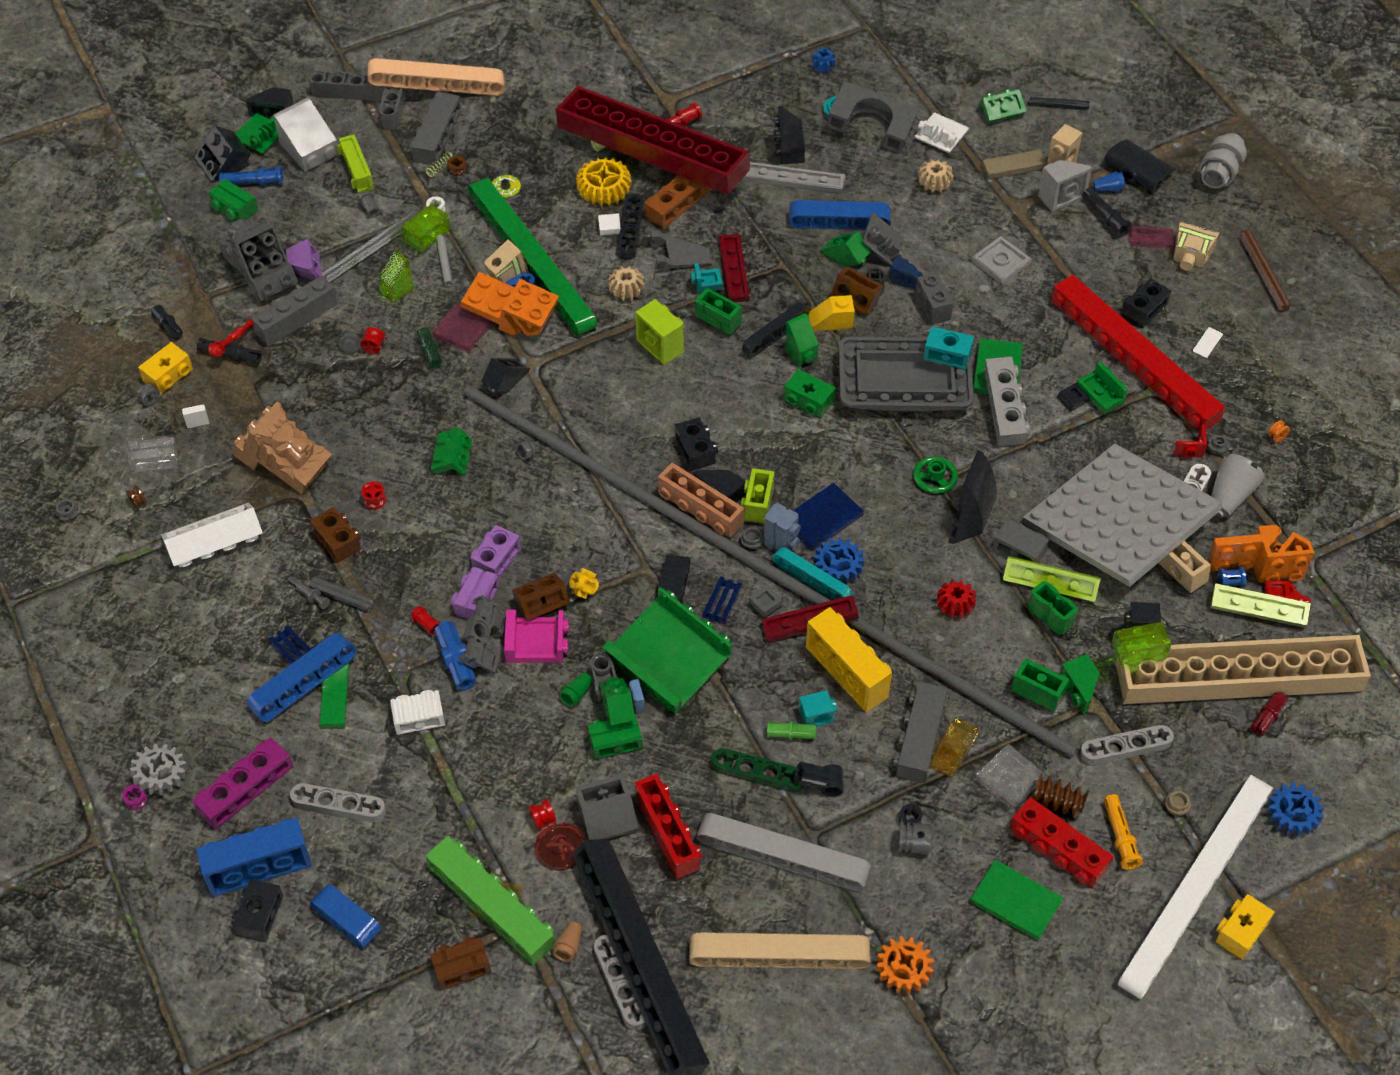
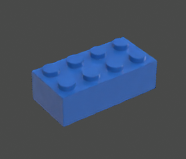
[196,817,312,898]

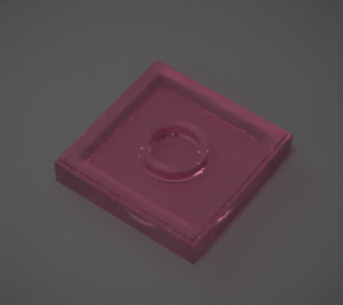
[433,303,493,353]

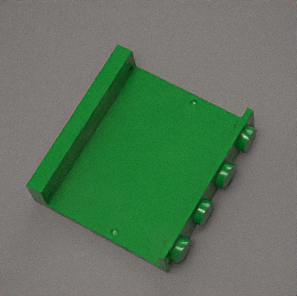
[602,587,732,715]

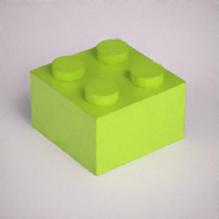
[635,299,684,365]

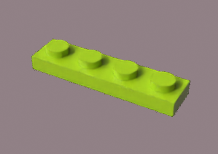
[1003,556,1101,602]

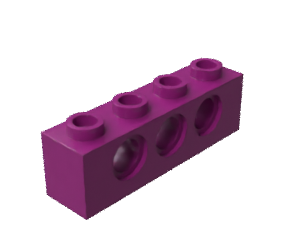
[192,737,293,831]

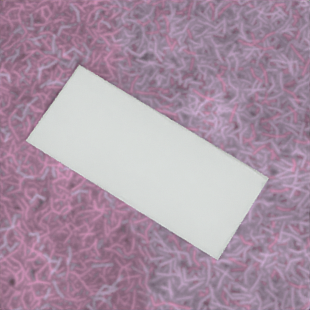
[1193,327,1223,358]

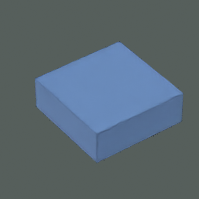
[629,679,645,714]

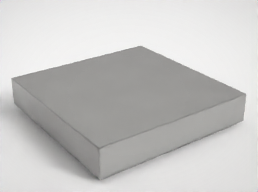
[972,236,1032,285]

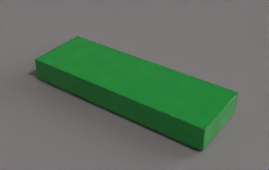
[320,662,350,729]

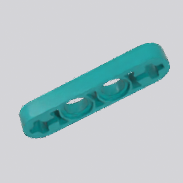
[772,547,853,600]

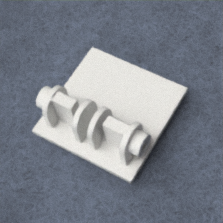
[914,113,969,153]

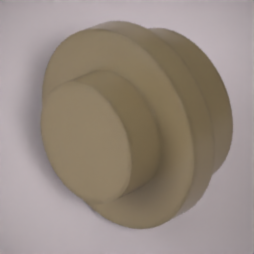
[1165,791,1191,816]

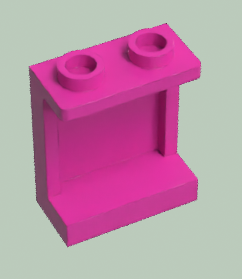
[504,610,569,663]

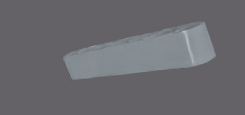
[696,813,871,891]

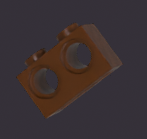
[831,266,884,315]
[310,507,361,564]
[512,572,570,621]

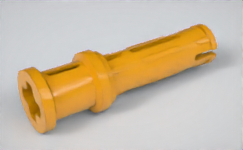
[1103,794,1144,870]

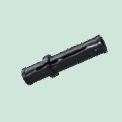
[196,338,262,364]

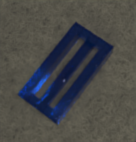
[703,576,742,624]
[269,625,311,664]

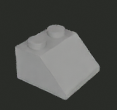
[1038,160,1092,212]

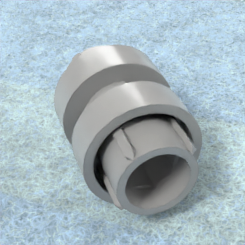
[1199,133,1247,189]

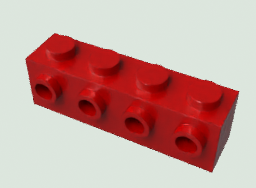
[634,773,702,879]
[1010,797,1114,889]

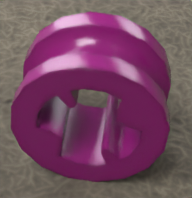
[122,784,147,810]

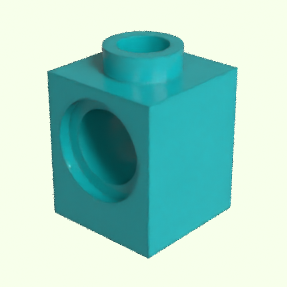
[798,690,837,727]

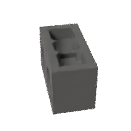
[915,272,953,325]

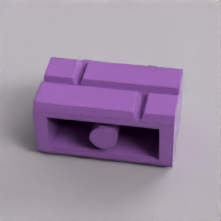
[451,567,499,619]

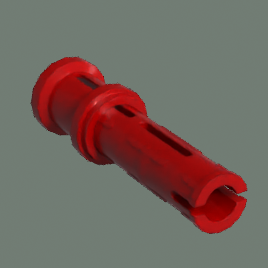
[667,102,703,127]

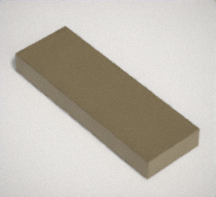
[982,149,1047,179]

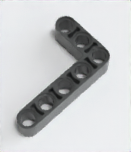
[308,70,406,130]

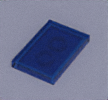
[793,482,864,551]

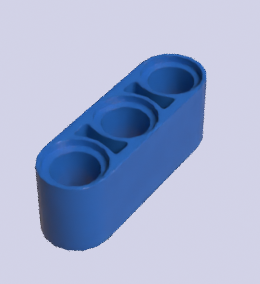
[310,884,382,949]

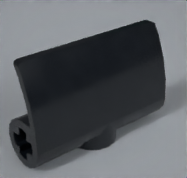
[1103,139,1176,193]

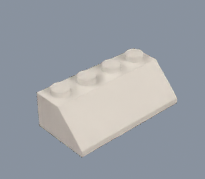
[161,503,263,568]

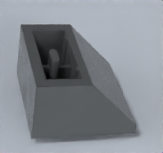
[575,774,639,840]

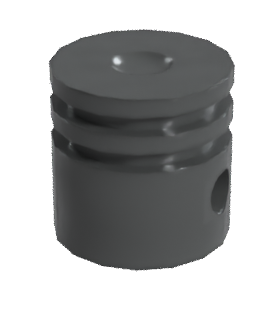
[898,821,931,855]

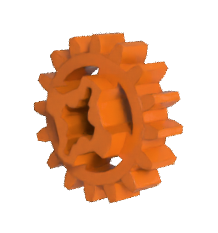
[876,936,934,994]

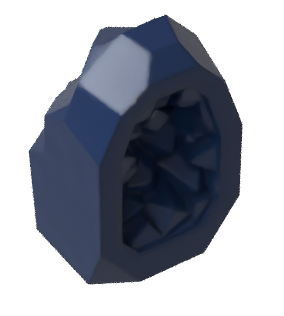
[889,257,923,288]

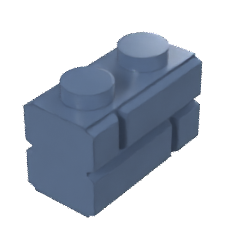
[764,503,801,552]

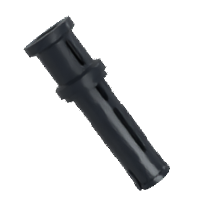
[1082,187,1132,237]

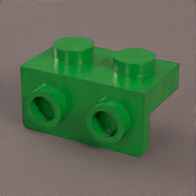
[1076,361,1128,414]
[431,427,472,475]

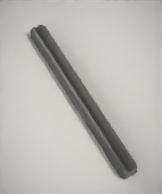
[322,210,421,282]

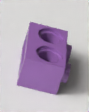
[470,525,521,580]

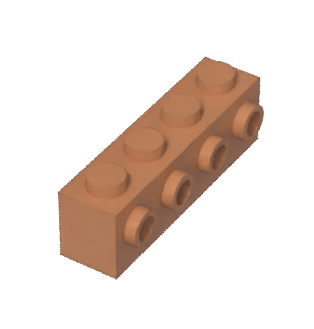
[658,463,744,539]

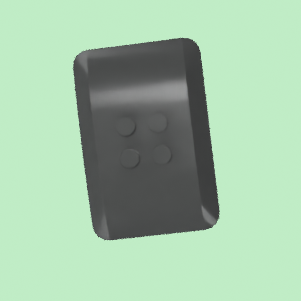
[839,337,974,411]

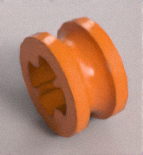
[1267,420,1290,443]

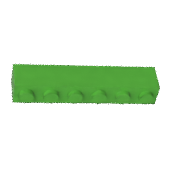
[425,836,555,966]

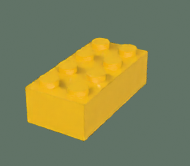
[806,607,892,713]

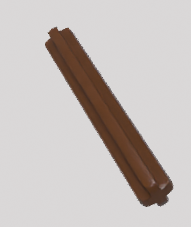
[1240,229,1291,311]

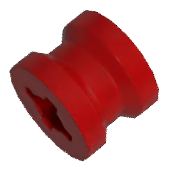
[360,327,386,354]
[361,481,386,510]
[528,799,556,830]

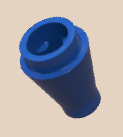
[1093,171,1125,192]

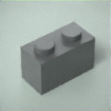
[992,518,1049,563]

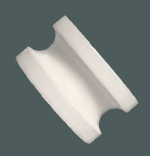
[426,196,446,217]

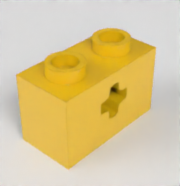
[138,342,193,394]
[1216,894,1275,960]

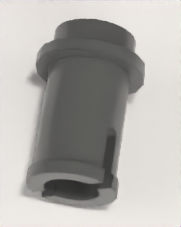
[358,191,380,217]

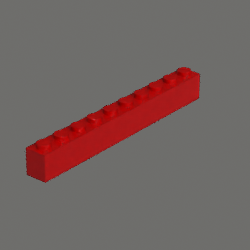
[1051,274,1225,431]

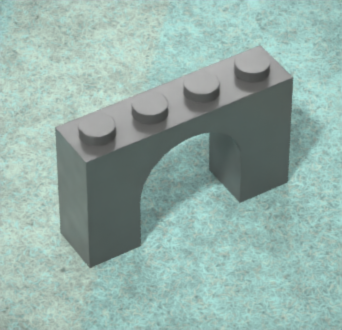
[826,81,919,154]

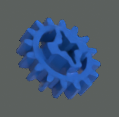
[813,537,864,584]
[1267,782,1324,837]

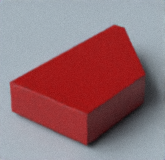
[1263,580,1311,603]

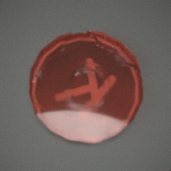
[535,822,585,871]

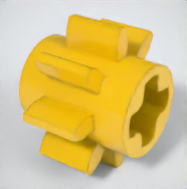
[569,568,599,599]

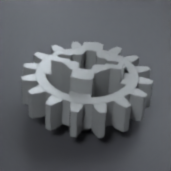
[130,744,186,795]

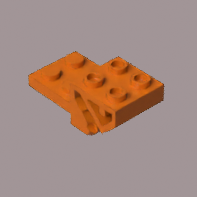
[460,272,559,336]
[1207,525,1314,583]

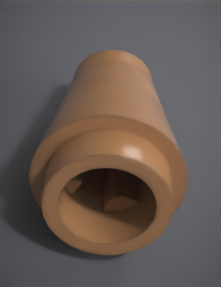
[553,921,583,962]

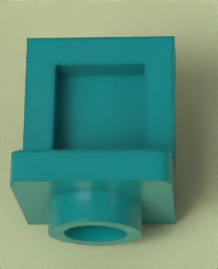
[691,263,722,293]

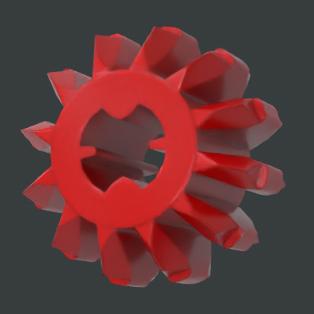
[937,579,977,619]

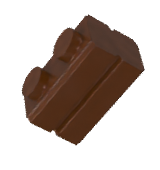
[430,937,491,990]

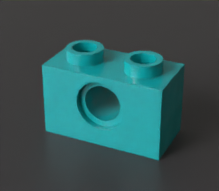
[923,326,974,370]

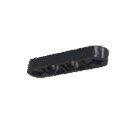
[618,194,644,260]
[742,302,810,358]

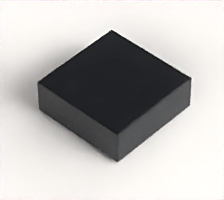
[1058,383,1090,412]

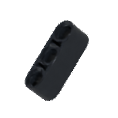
[657,554,691,604]

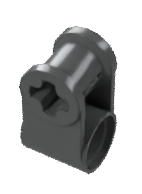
[591,653,617,702]

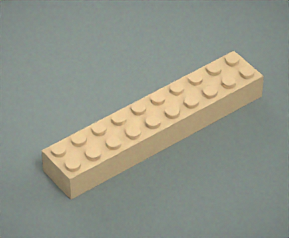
[1115,635,1371,704]

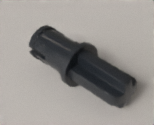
[151,305,183,339]

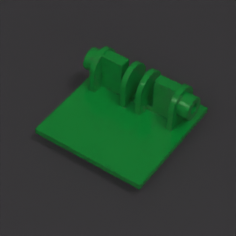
[235,113,279,154]

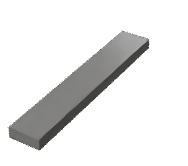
[741,162,845,194]

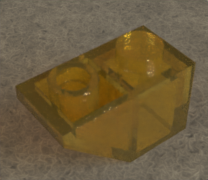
[930,718,980,777]

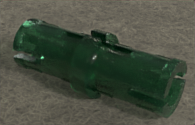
[417,327,443,368]

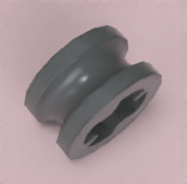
[137,383,160,406]

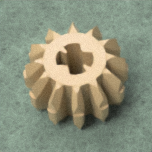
[918,159,953,193]
[609,266,644,301]

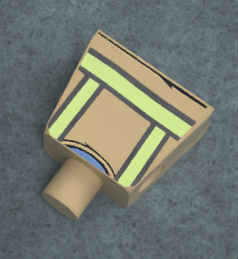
[1173,222,1219,271]
[484,239,529,283]

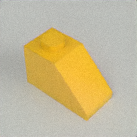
[808,295,855,331]

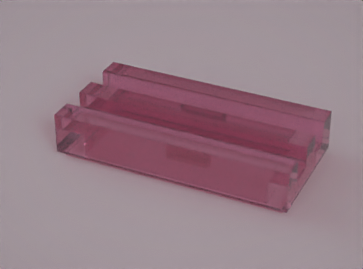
[1130,226,1174,249]

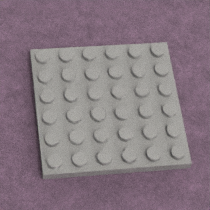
[1023,444,1222,587]

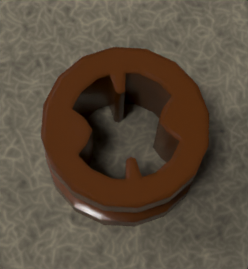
[447,156,467,176]
[126,485,147,509]

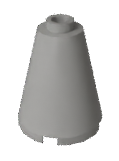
[1211,454,1265,519]

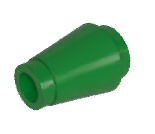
[559,673,593,707]

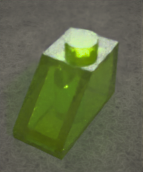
[379,249,414,302]

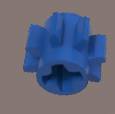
[812,48,836,73]

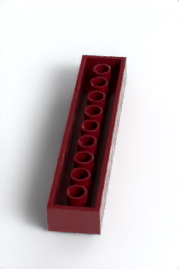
[555,86,750,195]

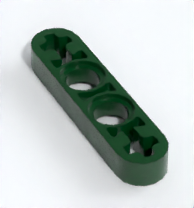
[712,748,804,792]

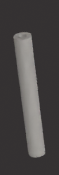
[436,235,453,287]

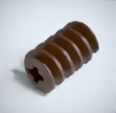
[1034,773,1090,818]

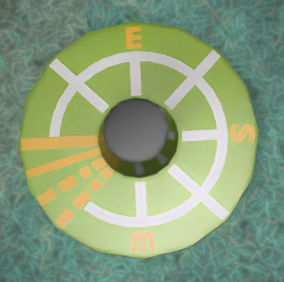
[492,175,521,198]

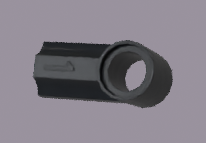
[794,761,844,797]

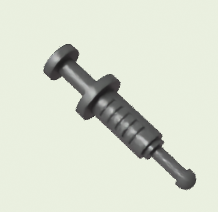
[288,577,330,609]

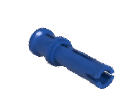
[219,166,284,186]

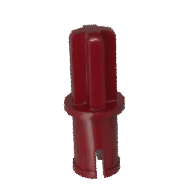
[1251,692,1288,736]

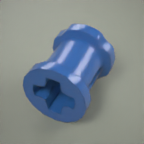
[1217,567,1246,588]

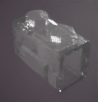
[128,436,178,474]

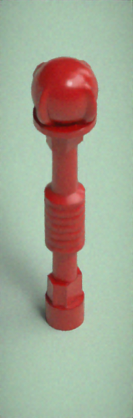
[208,317,253,357]

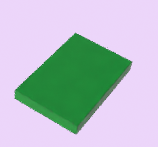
[973,338,1023,394]
[970,859,1064,941]

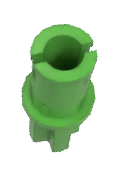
[767,721,817,741]

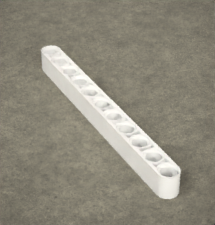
[1118,775,1274,999]

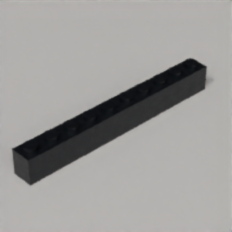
[572,839,710,1075]

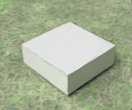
[598,214,620,235]
[182,404,210,428]

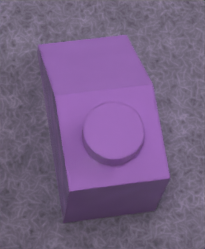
[286,239,323,280]

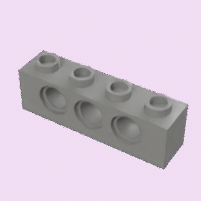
[984,357,1030,446]

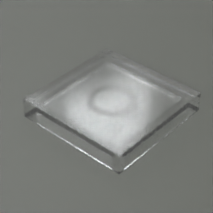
[975,744,1046,810]

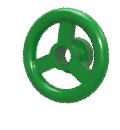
[913,456,958,494]

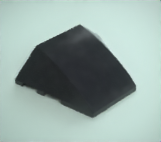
[949,450,997,544]

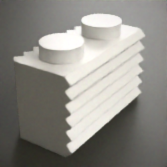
[390,690,445,735]

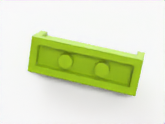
[337,134,374,194]

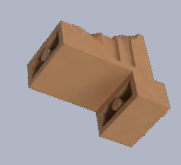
[232,401,332,494]

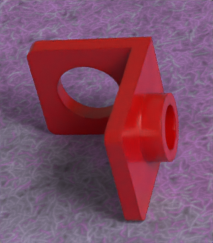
[1173,424,1207,458]

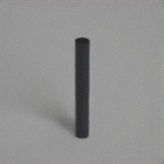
[1029,97,1090,109]

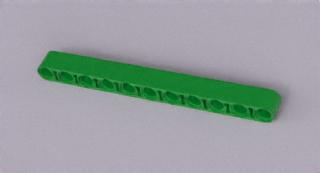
[468,177,598,336]

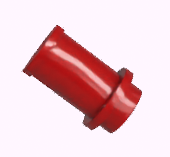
[411,606,440,635]

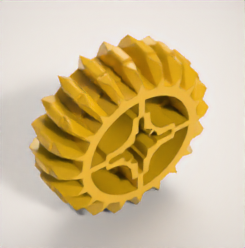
[576,157,631,207]

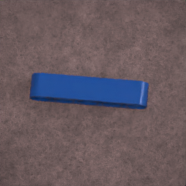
[789,200,891,230]
[247,633,356,722]

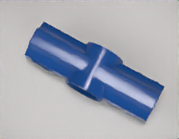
[435,621,476,691]

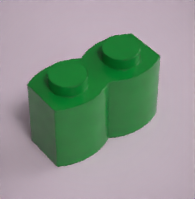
[1028,581,1078,635]

